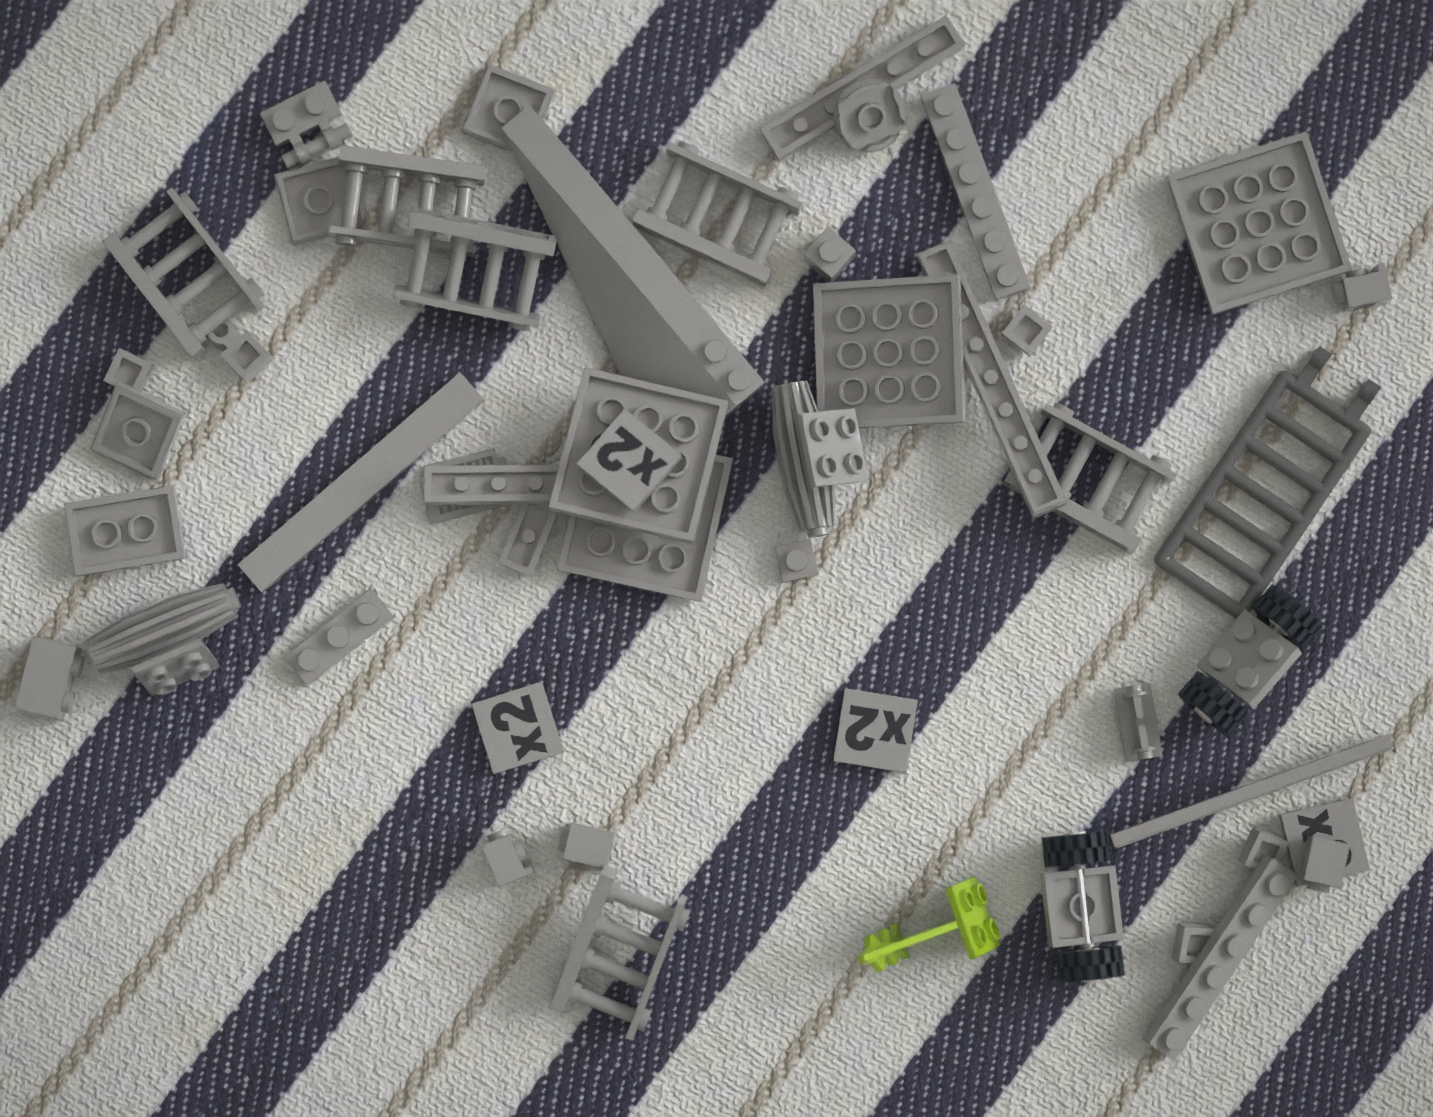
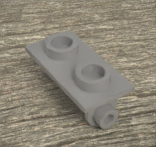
[1114,683,1163,762]

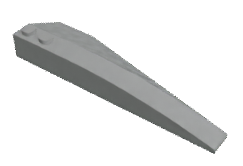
[501,105,765,418]

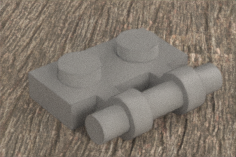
[260,81,353,168]

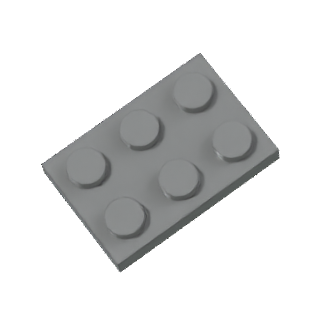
[64,485,187,577]

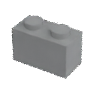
[14,636,85,720]

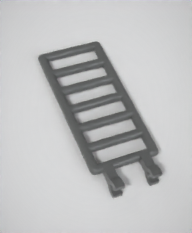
[1154,346,1381,619]

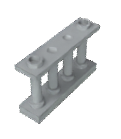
[632,141,803,287]
[329,145,487,262]
[102,187,265,360]
[393,206,556,331]
[1002,402,1177,554]
[549,865,690,1041]

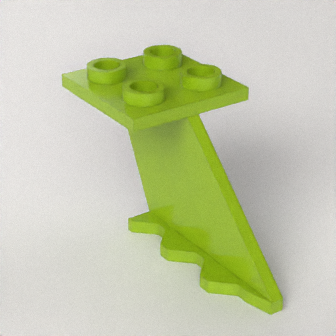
[857,876,1000,972]

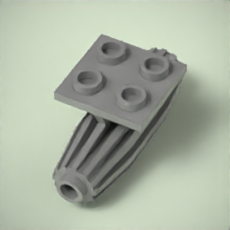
[771,381,869,538]
[86,583,241,695]

